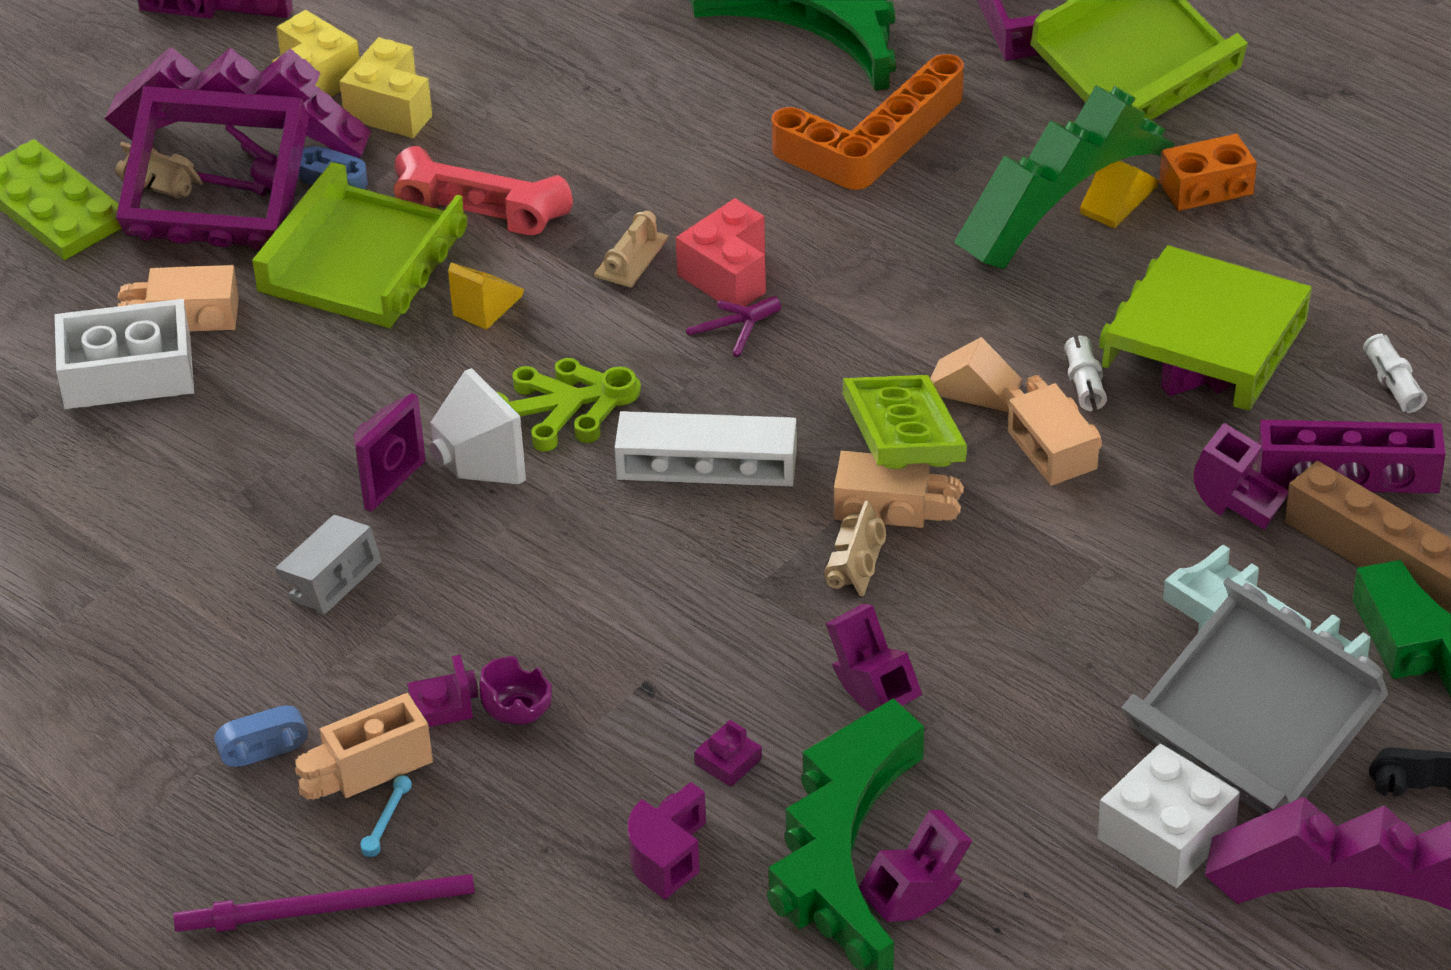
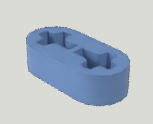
[298,146,368,189]
[214,705,308,767]

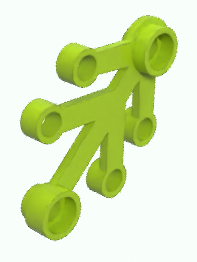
[496,358,641,452]

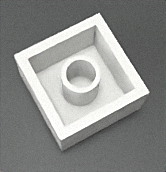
[1097,743,1240,888]

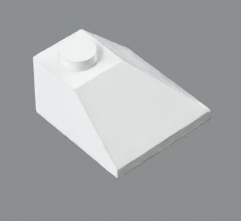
[429,368,526,484]

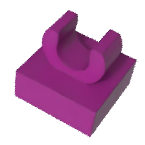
[694,720,762,787]

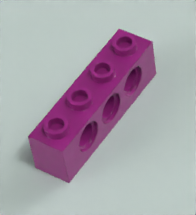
[1256,419,1446,493]

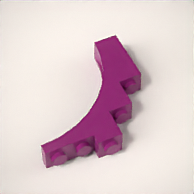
[104,47,371,158]
[1205,797,1451,910]

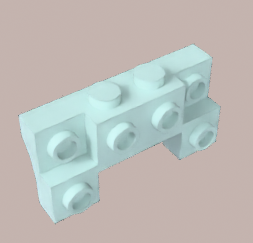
[1163,545,1371,658]

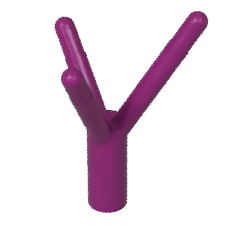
[686,296,781,357]

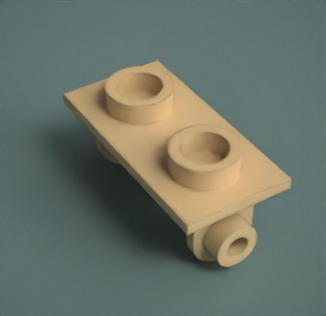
[115,142,203,199]
[594,210,668,288]
[824,501,886,597]

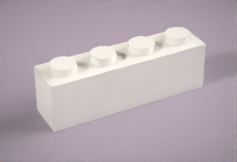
[615,411,797,486]

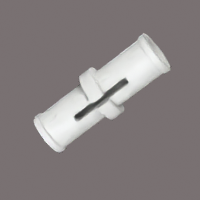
[1363,333,1427,413]
[1064,336,1107,411]

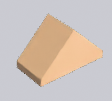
[930,337,1022,413]

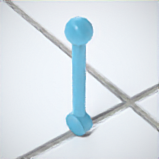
[360,775,412,857]

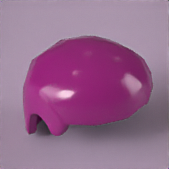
[479,656,552,725]

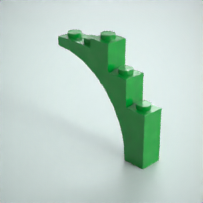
[690,0,896,91]
[954,85,1175,269]
[1352,560,1451,698]
[767,698,924,970]

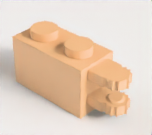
[117,265,239,332]
[1002,375,1102,486]
[834,451,964,528]
[295,693,433,800]

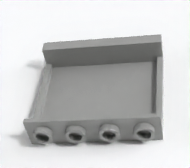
[1121,577,1389,815]

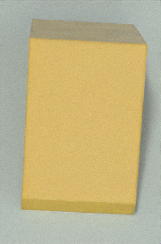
[1080,161,1159,229]
[448,262,525,330]

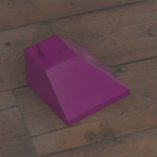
[353,393,426,512]

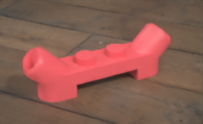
[394,146,573,235]

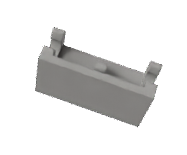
[275,515,382,616]

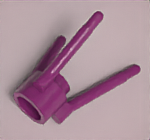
[196,124,277,197]

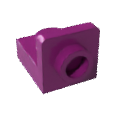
[407,655,479,727]

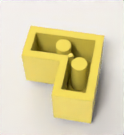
[273,10,360,97]
[340,37,432,138]

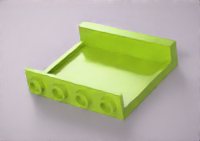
[1030,0,1248,120]
[252,162,468,328]
[1099,245,1312,411]

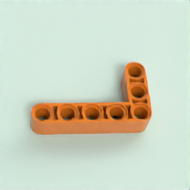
[772,54,964,190]

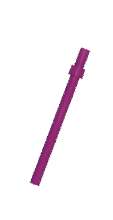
[173,874,475,932]

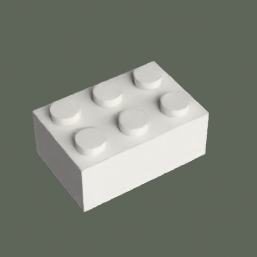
[55,299,194,409]

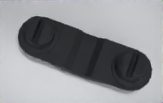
[1369,747,1451,797]

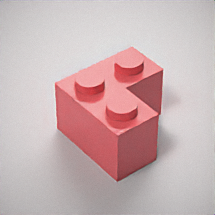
[676,198,766,307]

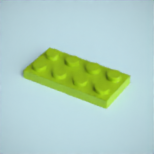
[0,139,122,261]
[842,375,967,469]

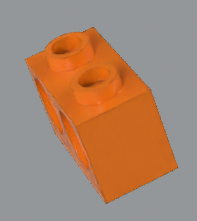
[1159,133,1257,211]

